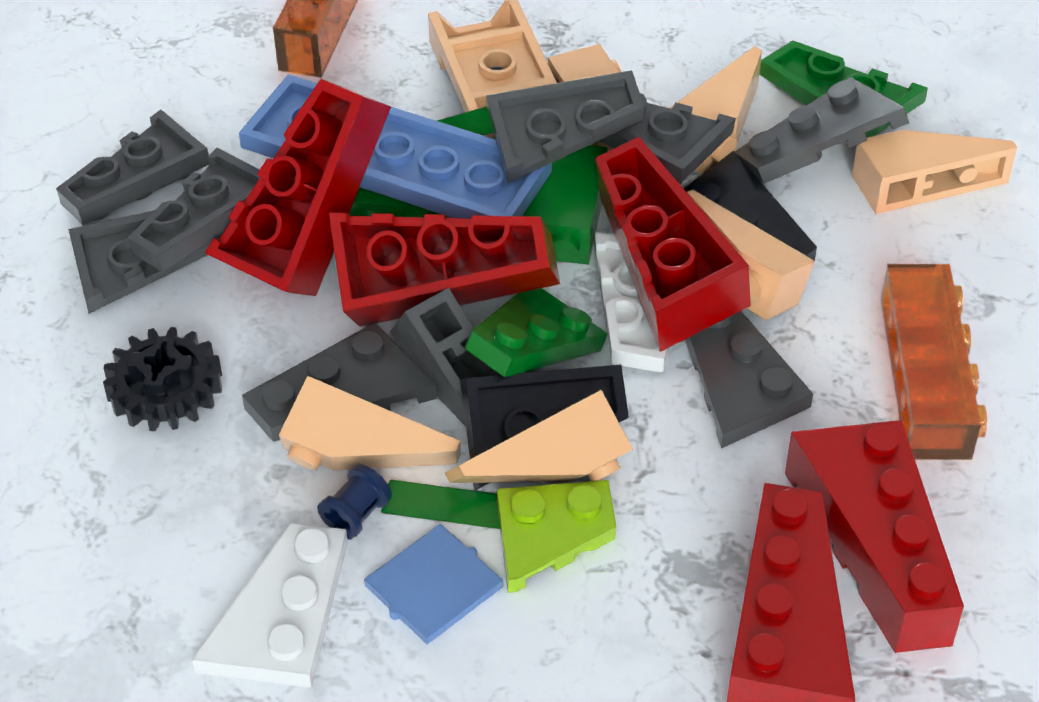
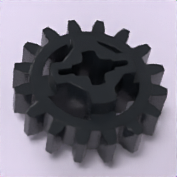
[103,327,222,431]

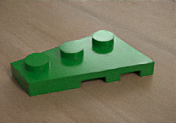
[759,40,928,138]

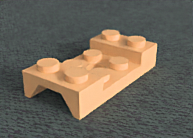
[428,0,557,139]

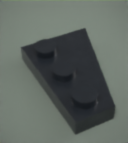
[684,151,817,261]
[460,364,629,490]

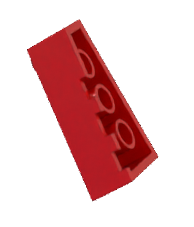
[204,79,391,296]
[595,137,751,352]
[329,213,560,327]
[785,420,964,653]
[727,483,855,702]

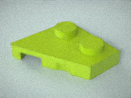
[497,480,616,593]

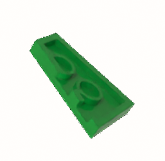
[465,288,608,377]

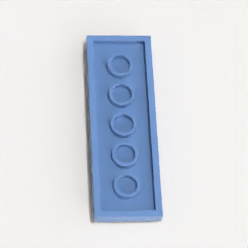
[239,74,552,218]

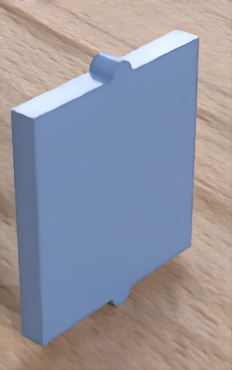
[364,524,504,645]

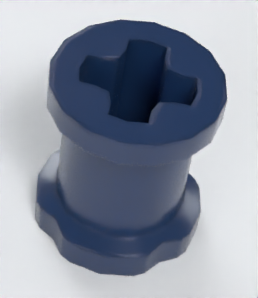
[317,464,392,540]

